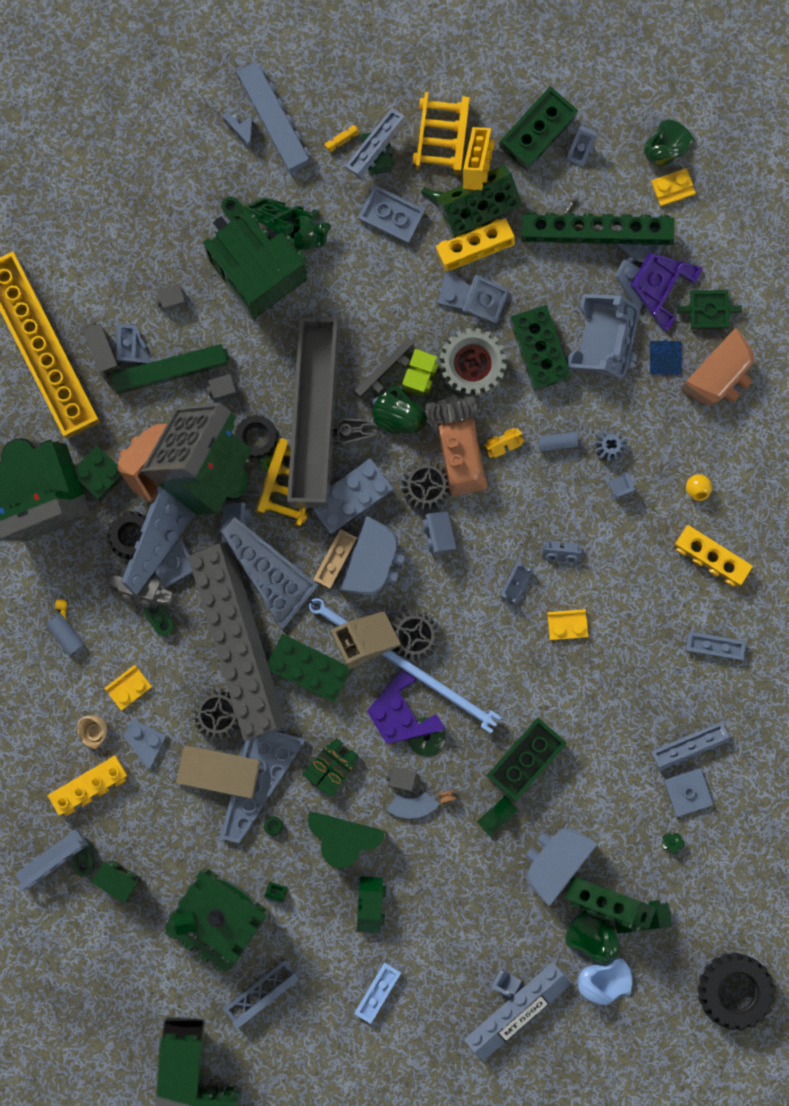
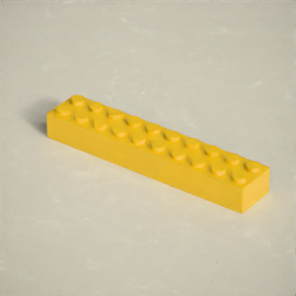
[0,251,101,440]

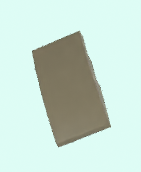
[176,745,261,799]

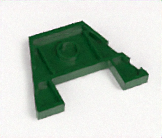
[244,197,320,236]

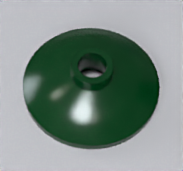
[408,717,446,756]

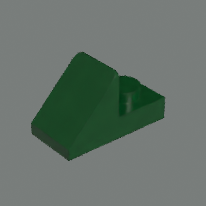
[476,796,518,836]

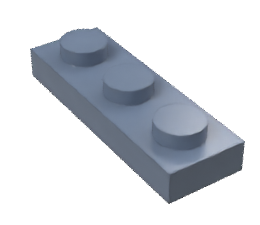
[685,631,746,661]

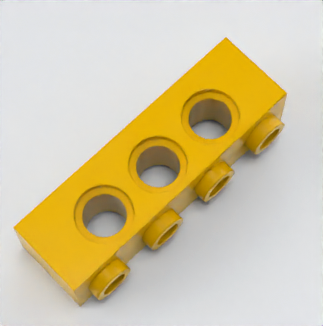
[436,218,515,272]
[673,525,753,587]

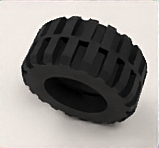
[697,953,776,1031]

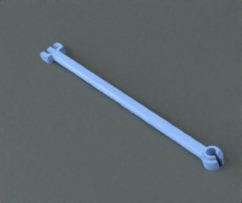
[309,598,502,734]

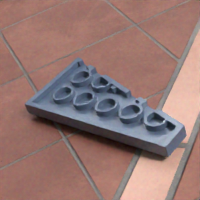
[121,485,196,595]
[220,515,318,630]
[220,732,306,843]

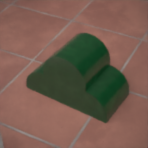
[308,811,386,868]

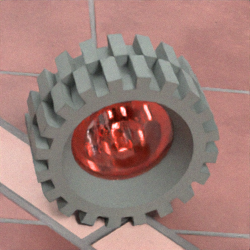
[439,328,507,398]

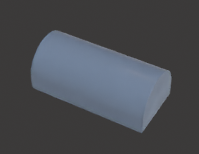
[538,432,578,452]
[45,613,84,655]

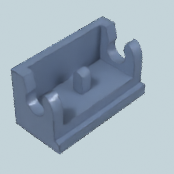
[500,561,533,606]

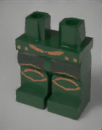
[302,738,359,797]

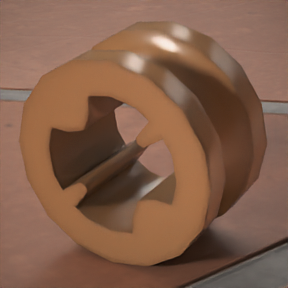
[438,790,456,803]

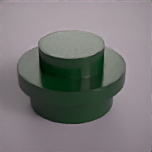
[264,816,283,836]

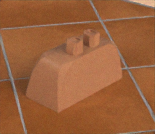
[681,328,755,406]
[436,417,487,497]
[118,424,167,502]

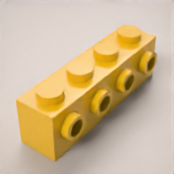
[463,127,495,190]
[47,755,129,817]

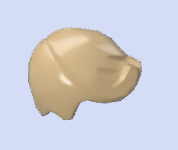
[77,715,107,749]

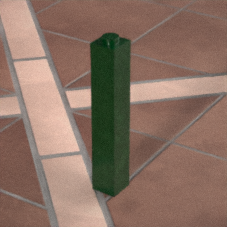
[111,344,230,395]

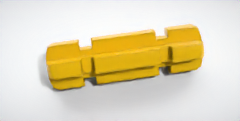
[324,125,359,152]

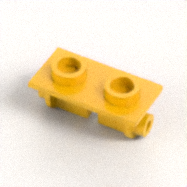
[483,428,525,458]

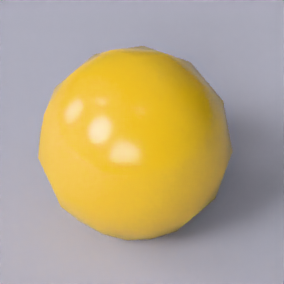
[686,474,712,501]

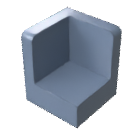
[608,473,635,499]
[491,970,524,998]

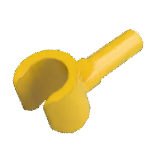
[55,599,67,619]

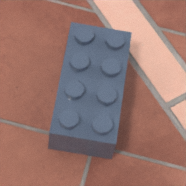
[311,458,393,536]

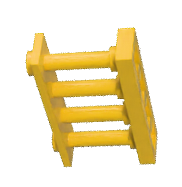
[412,92,470,175]
[255,438,308,526]

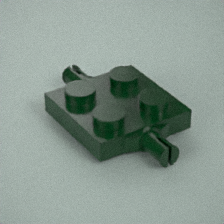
[677,290,742,329]

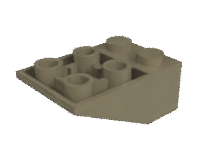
[330,611,401,670]

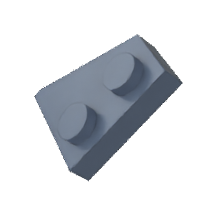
[615,260,643,311]
[438,270,471,310]
[115,323,152,365]
[123,719,166,769]

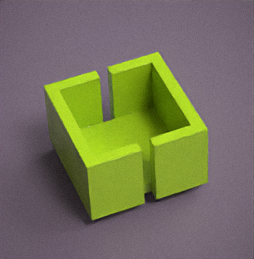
[402,349,439,399]

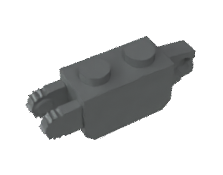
[107,575,174,608]

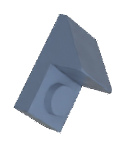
[222,111,253,148]
[566,125,597,167]

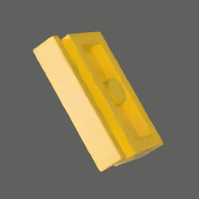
[651,168,696,207]
[547,609,588,640]
[104,665,152,711]

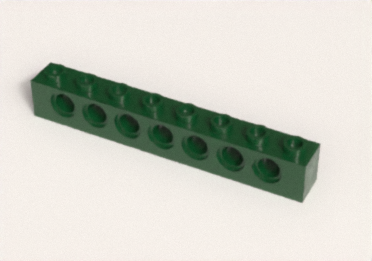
[521,212,675,245]

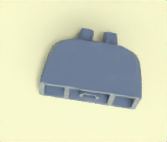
[339,516,405,596]
[525,828,597,907]

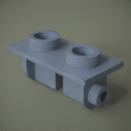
[541,540,582,563]

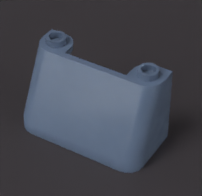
[567,294,639,378]

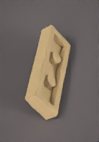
[313,529,357,589]

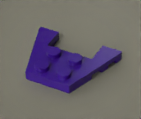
[631,254,703,332]
[367,669,446,745]

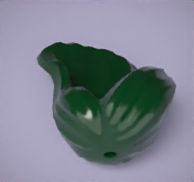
[644,119,696,166]
[372,393,427,434]
[566,910,620,964]

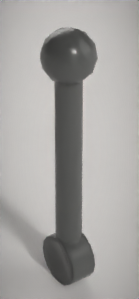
[555,196,578,230]

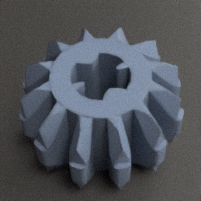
[594,429,627,462]

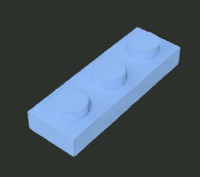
[354,962,401,1024]

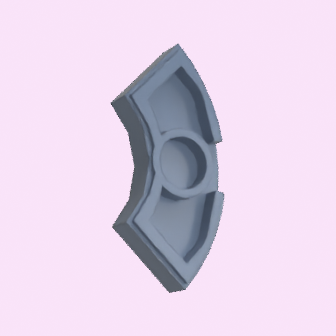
[386,792,440,819]

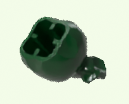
[287,216,331,250]

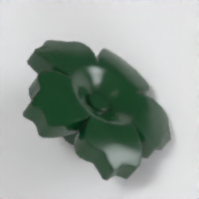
[259,453,274,474]
[661,832,685,854]

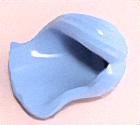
[578,958,632,1005]

